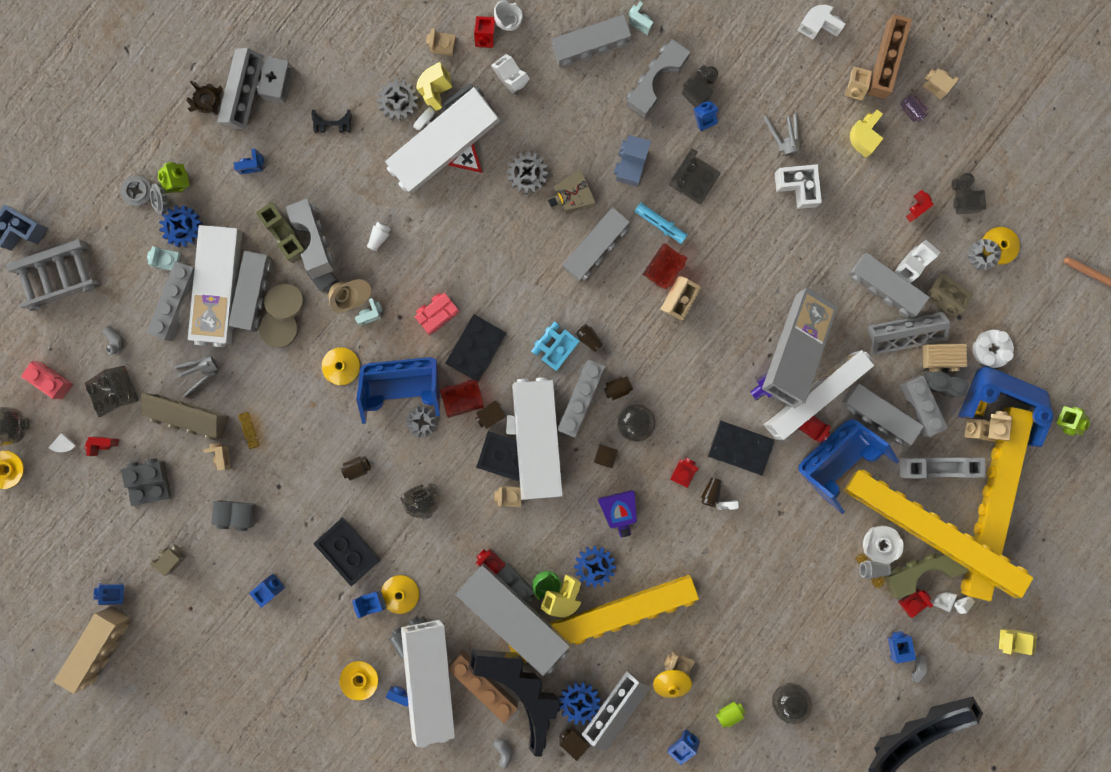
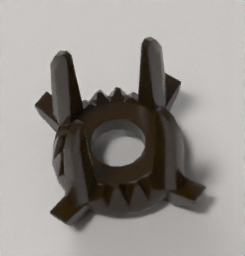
[186,81,223,116]

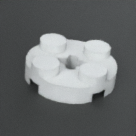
[973,330,1014,368]
[863,525,904,564]

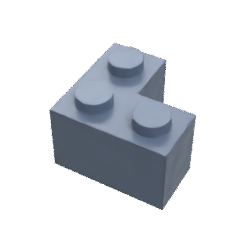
[614,135,651,187]
[0,204,48,251]

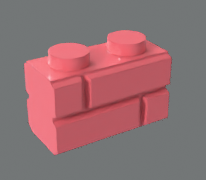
[414,293,460,336]
[21,361,73,399]

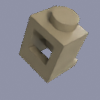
[150,545,186,576]

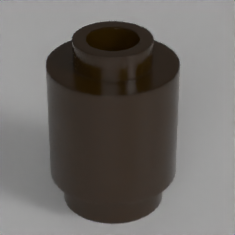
[603,376,633,401]
[341,456,371,481]

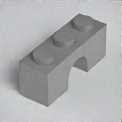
[899,376,948,437]

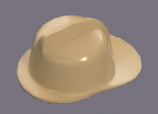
[327,279,371,313]

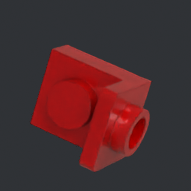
[474,16,496,48]
[906,190,934,222]
[798,416,831,442]
[85,436,119,456]
[670,458,699,488]
[475,548,506,574]
[898,588,933,618]

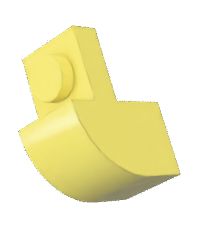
[417,62,453,111]
[850,110,883,158]
[541,575,581,617]
[999,629,1037,655]

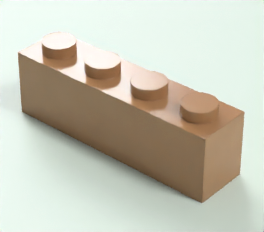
[867,14,912,99]
[448,650,518,723]

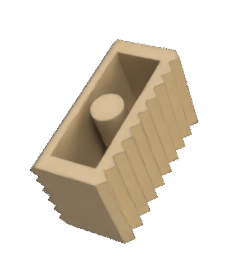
[660,276,701,320]
[922,344,967,372]

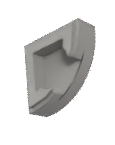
[912,655,927,683]

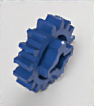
[159,205,203,248]
[574,545,616,588]
[559,681,601,725]

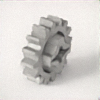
[377,78,419,122]
[507,152,548,195]

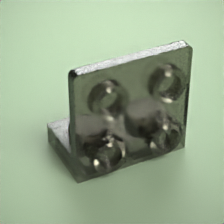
[669,148,721,205]
[85,366,139,417]

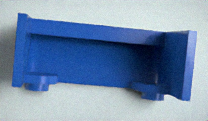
[356,357,441,424]
[958,367,1054,447]
[798,419,899,515]

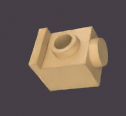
[923,68,959,100]

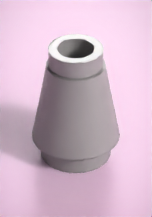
[859,560,891,580]

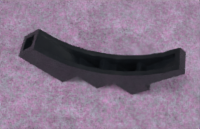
[469,649,560,757]
[868,696,983,772]

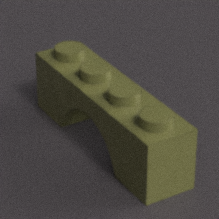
[884,552,970,599]

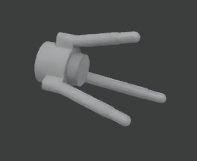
[764,113,800,155]
[175,356,218,397]

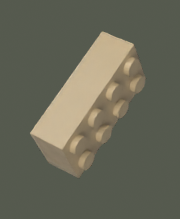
[54,607,131,694]

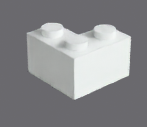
[775,164,822,209]

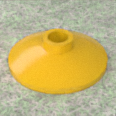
[982,227,1020,265]
[322,347,360,385]
[0,450,24,489]
[381,575,419,614]
[339,661,378,701]
[653,670,692,698]

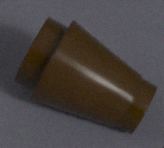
[575,324,603,352]
[701,478,722,508]

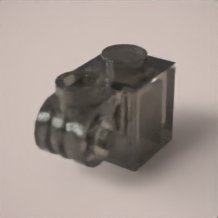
[682,65,718,108]
[951,173,986,214]

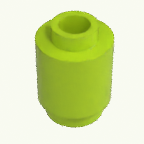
[716,701,746,728]

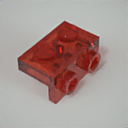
[642,243,687,290]
[440,380,485,418]

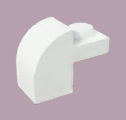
[797,5,846,40]
[491,54,530,93]
[894,240,940,283]

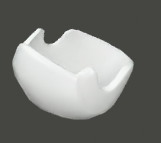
[494,0,523,31]

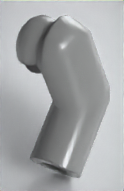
[103,326,122,355]
[494,739,512,768]

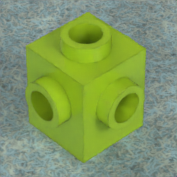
[158,162,190,193]
[1056,406,1090,436]

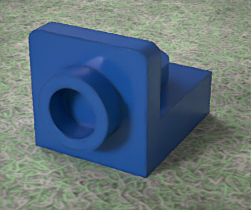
[234,149,264,174]
[249,574,285,608]
[93,583,124,605]
[386,686,409,707]
[667,729,700,765]

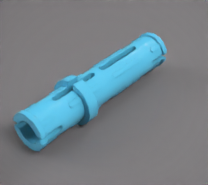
[634,202,688,244]

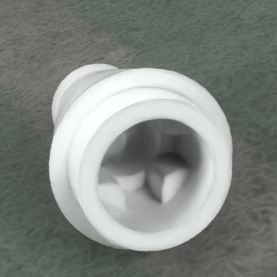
[367,222,391,252]

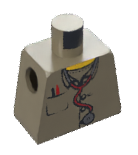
[547,169,595,214]

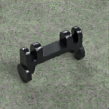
[311,109,352,133]

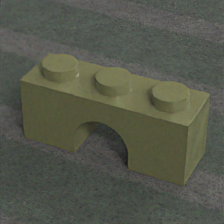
[255,202,306,264]

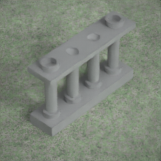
[6,239,101,311]

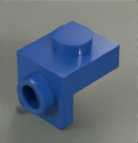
[693,101,719,131]
[352,590,387,619]

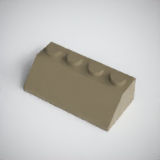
[141,393,229,440]

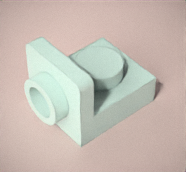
[628,1,653,36]
[147,246,181,271]
[355,298,383,326]

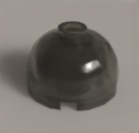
[617,404,656,442]
[0,407,30,446]
[400,483,441,519]
[772,683,812,724]

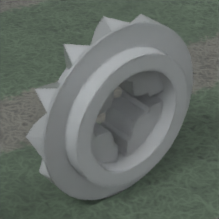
[121,176,151,206]
[150,183,168,214]
[968,239,1001,270]
[406,407,437,437]

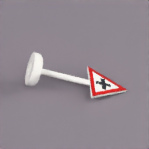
[413,107,483,174]

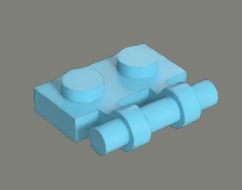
[531,321,580,371]

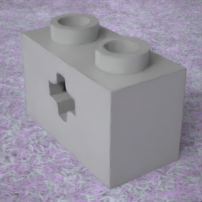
[257,56,293,103]

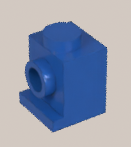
[887,631,916,664]

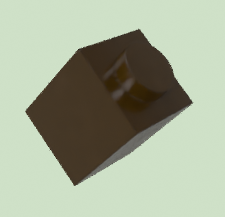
[475,400,507,429]
[593,444,618,469]
[559,725,590,761]

